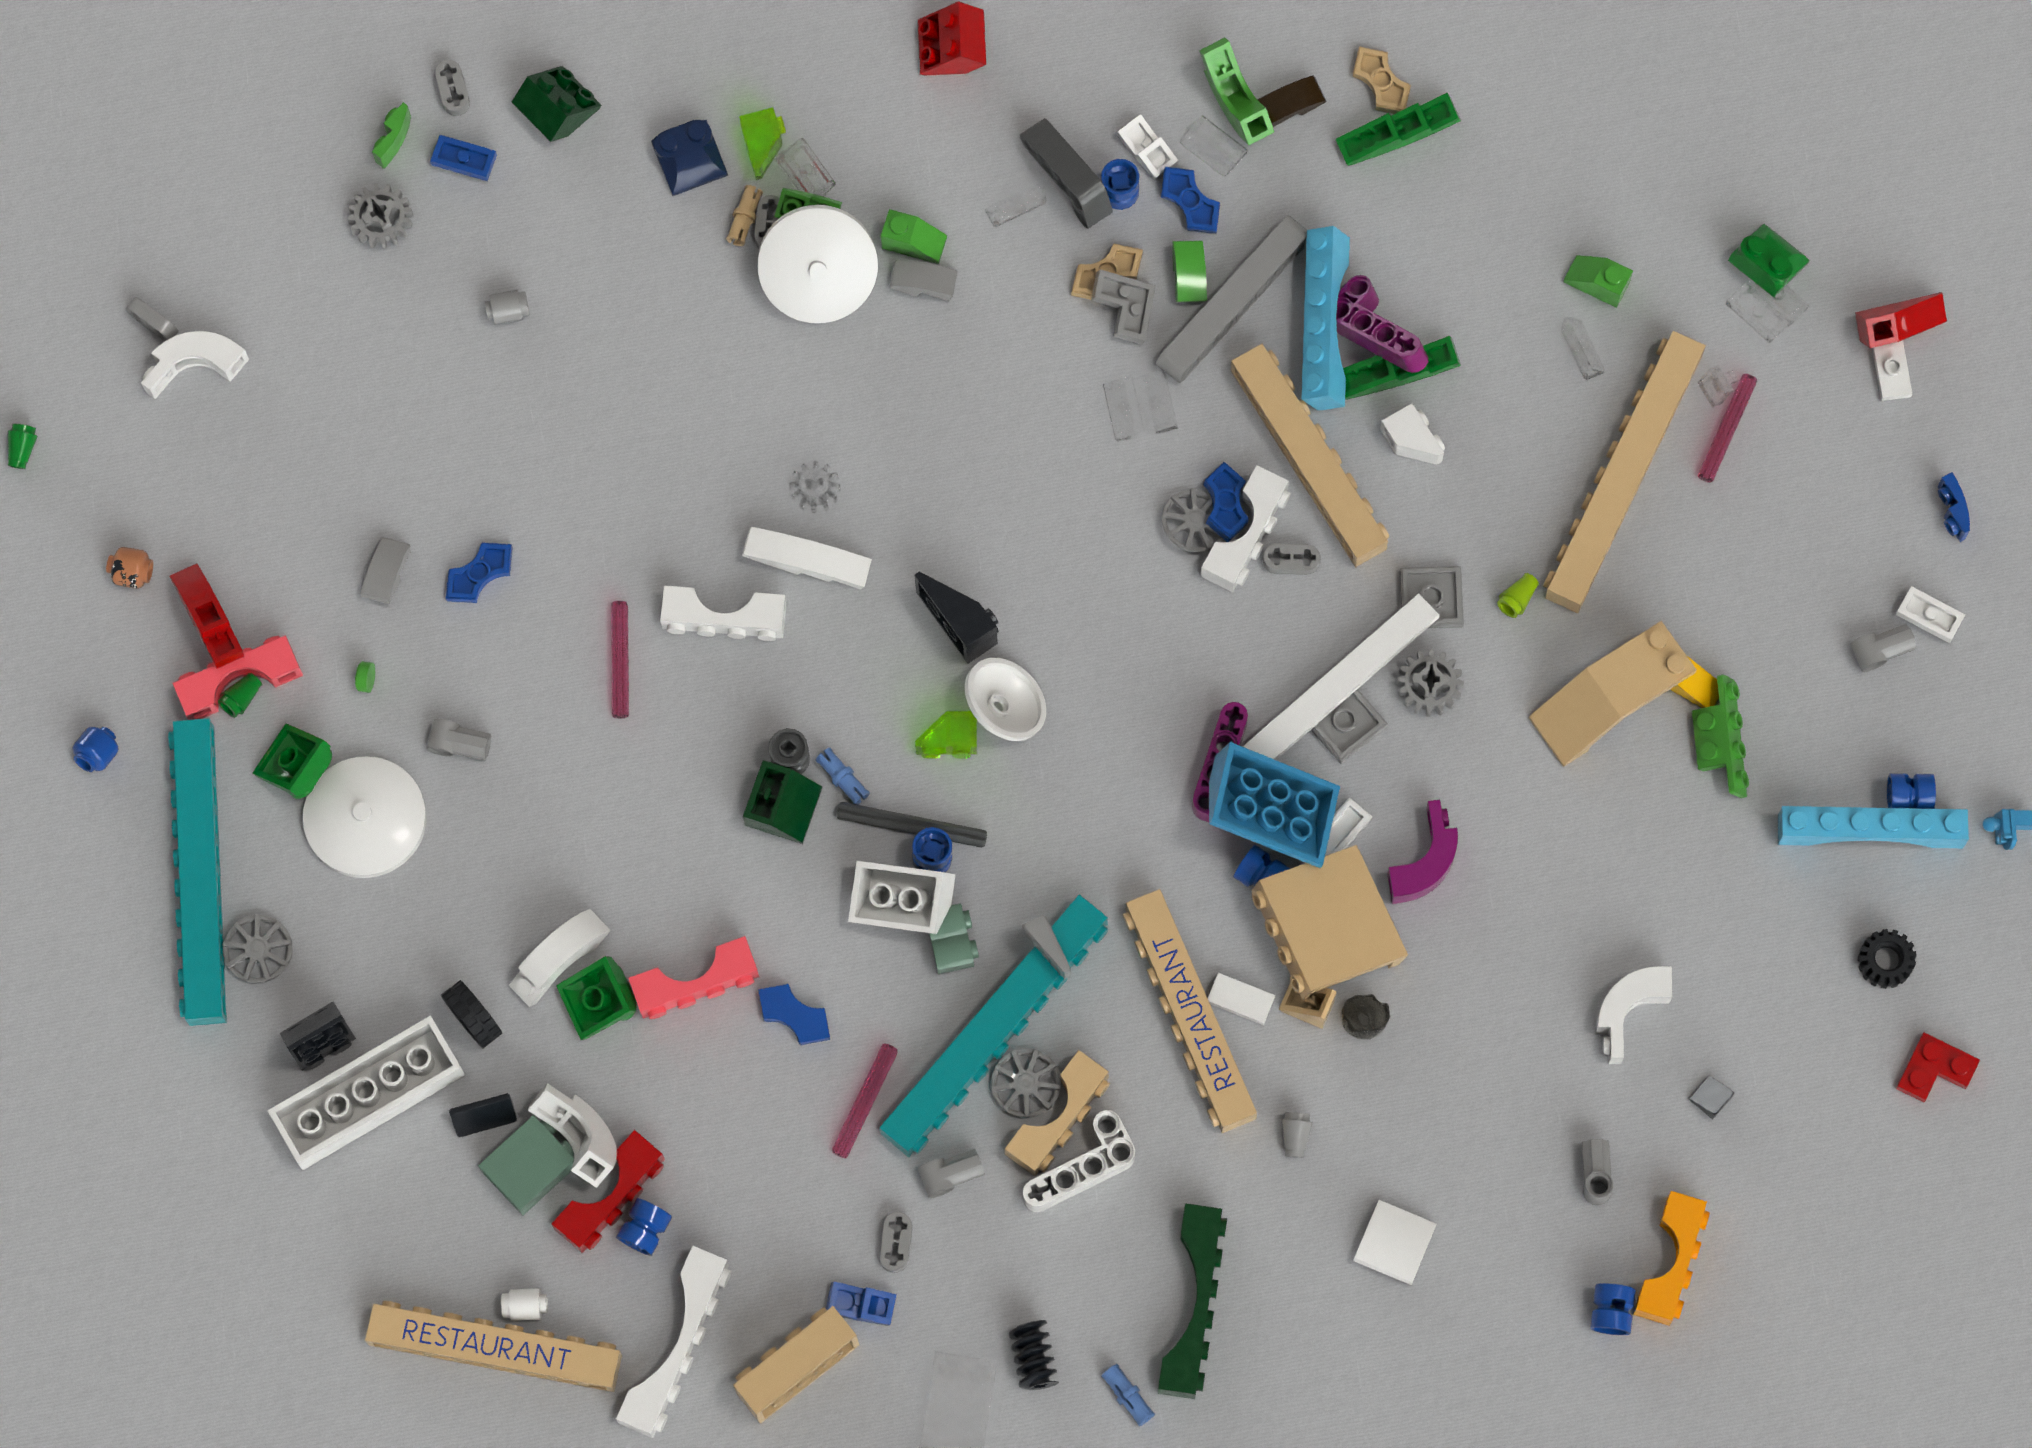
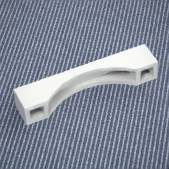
[616,1246,731,1438]

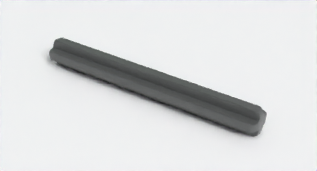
[837,802,987,848]

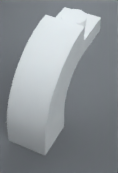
[141,331,249,399]
[509,909,611,1007]
[1595,966,1672,1064]
[528,1083,617,1188]

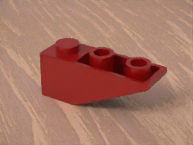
[1855,292,1947,348]

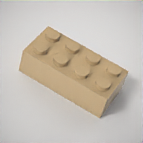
[733,1306,859,1424]

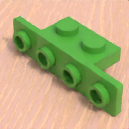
[1692,674,1749,798]

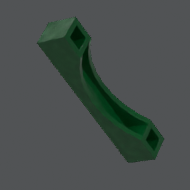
[1158,1203,1227,1399]

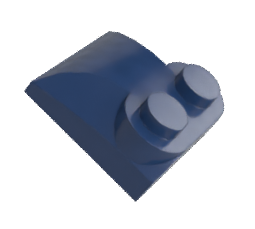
[651,120,728,196]

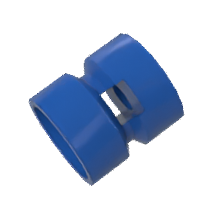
[1101,159,1140,210]
[1887,773,1936,809]
[912,827,952,873]
[1233,845,1291,887]
[616,1198,672,1256]
[1590,1283,1636,1335]

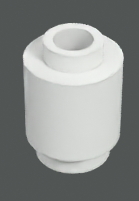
[501,1288,548,1321]

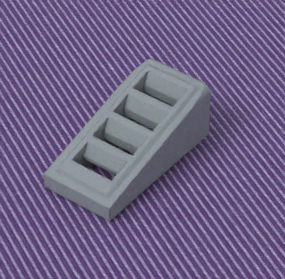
[1022,915,1071,979]

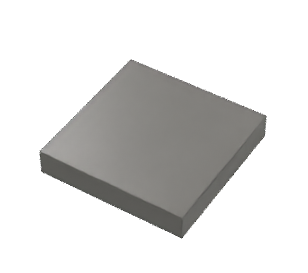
[1400,566,1464,628]
[1311,689,1388,764]

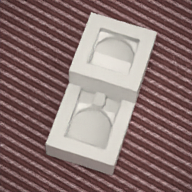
[1115,114,1179,179]

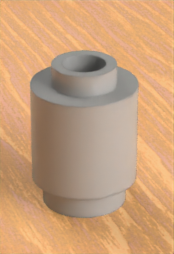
[485,290,530,324]

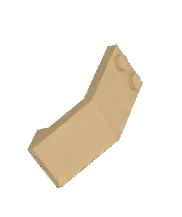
[1529,621,1697,767]

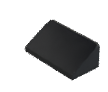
[449,1093,517,1137]

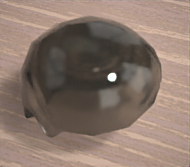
[1340,994,1390,1040]

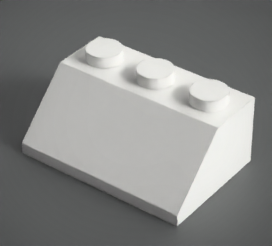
[848,861,956,934]

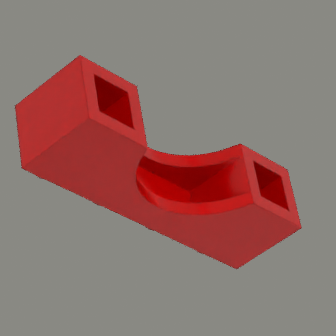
[552,1130,665,1253]

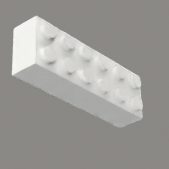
[267,1015,465,1170]

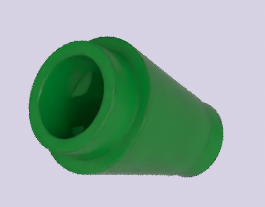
[8,424,38,469]
[218,673,262,718]

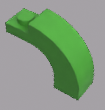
[1199,37,1274,145]

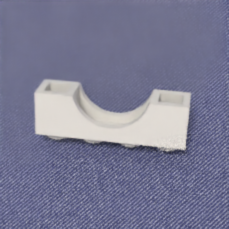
[1201,465,1291,592]
[660,586,787,641]

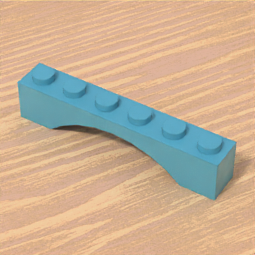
[1302,226,1350,411]
[1778,806,1969,849]

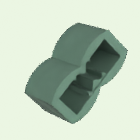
[929,903,979,975]

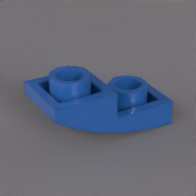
[1938,472,1970,542]

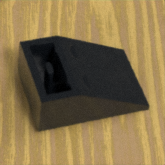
[280,1001,356,1071]

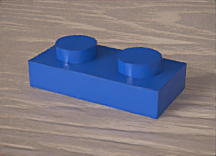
[430,135,497,182]

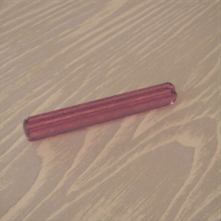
[1698,373,1757,483]
[611,601,629,719]
[832,1043,898,1159]

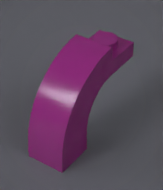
[1387,800,1458,904]

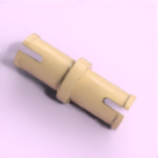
[726,185,763,246]

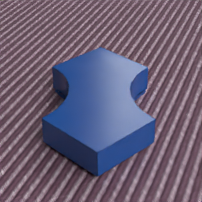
[1161,167,1220,234]
[1203,462,1249,542]
[446,542,513,603]
[758,984,830,1045]

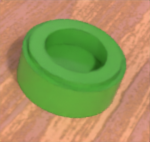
[355,661,375,693]

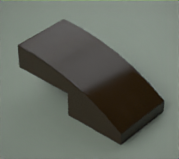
[1257,75,1327,127]

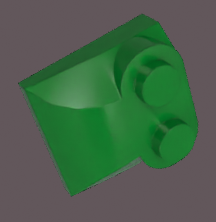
[1728,224,1810,297]
[252,723,332,799]
[556,956,637,1040]

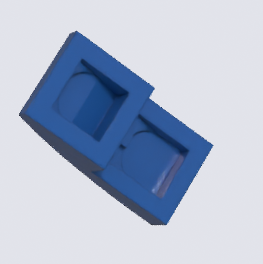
[826,1281,897,1326]

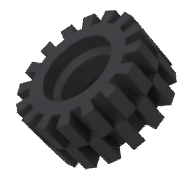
[1857,929,1917,989]

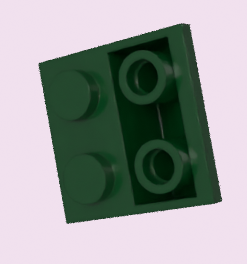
[511,66,602,142]
[743,760,823,844]

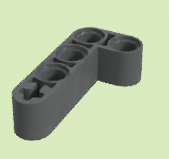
[1020,118,1113,229]

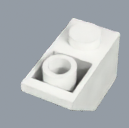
[1380,403,1445,465]

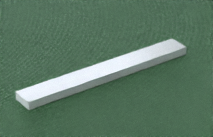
[1242,593,1439,760]

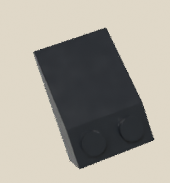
[914,571,999,664]

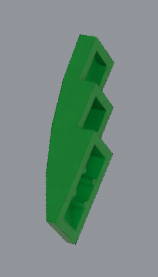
[1336,93,1461,166]
[1343,336,1461,400]

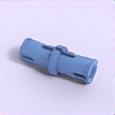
[815,748,870,805]
[1101,1364,1155,1427]

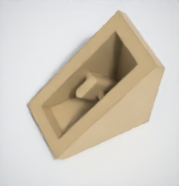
[1278,982,1336,1029]

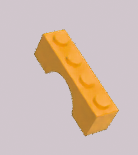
[1633,1191,1710,1326]

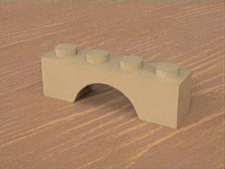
[1005,1050,1110,1176]

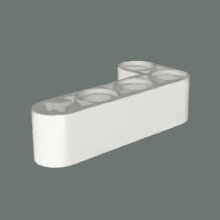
[1023,1110,1135,1212]

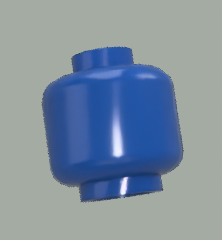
[72,727,119,772]

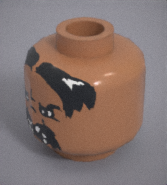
[106,547,153,589]

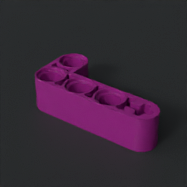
[1336,275,1428,373]
[1192,702,1248,822]

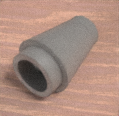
[1282,1112,1313,1158]

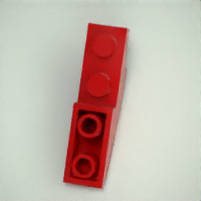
[170,563,244,669]

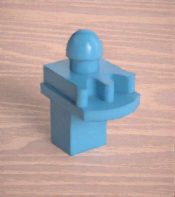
[1982,809,2032,850]

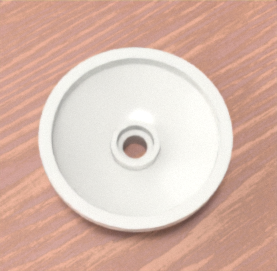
[965,658,1046,741]

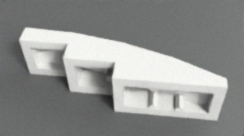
[742,527,872,590]

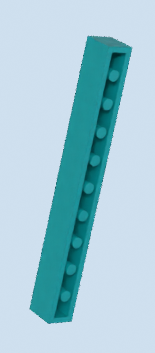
[168,718,227,1026]
[879,894,1109,1157]

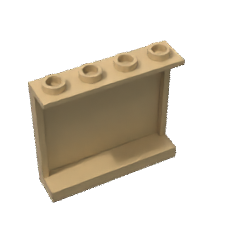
[1251,845,1408,1001]

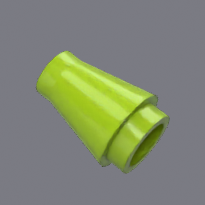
[1497,573,1539,618]

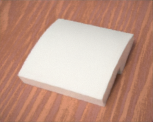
[1353,1200,1437,1285]

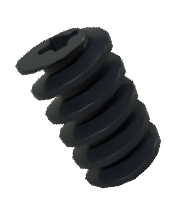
[1009,1320,1059,1390]

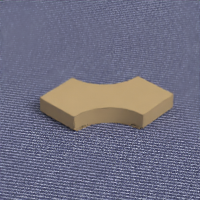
[1353,46,1411,114]
[1071,244,1143,300]

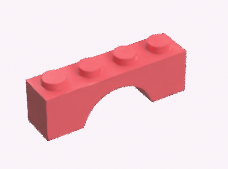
[172,635,303,720]
[628,936,759,1019]

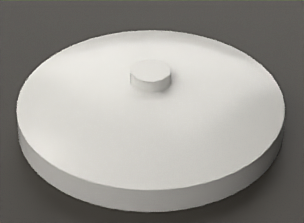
[758,205,878,323]
[303,756,427,878]

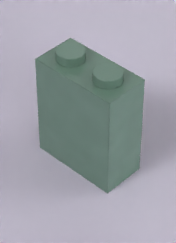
[478,1115,574,1216]

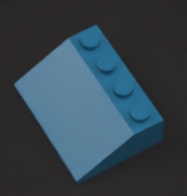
[1209,742,1340,868]

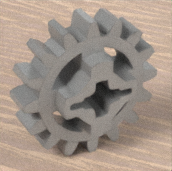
[347,184,413,249]
[1397,649,1464,717]

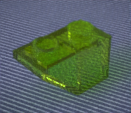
[915,711,977,759]

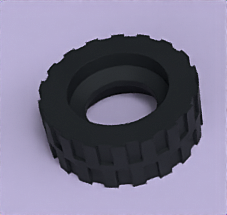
[441,980,502,1049]

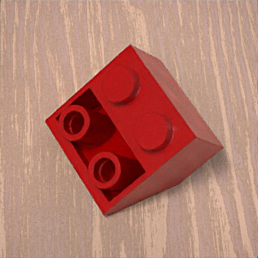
[918,1,986,76]

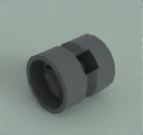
[768,728,810,774]

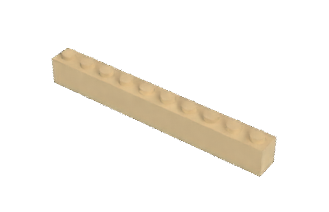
[1543,331,1706,613]

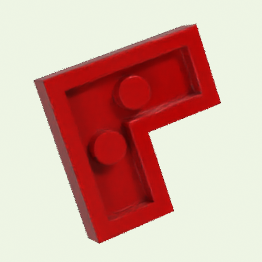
[1896,1032,1980,1102]

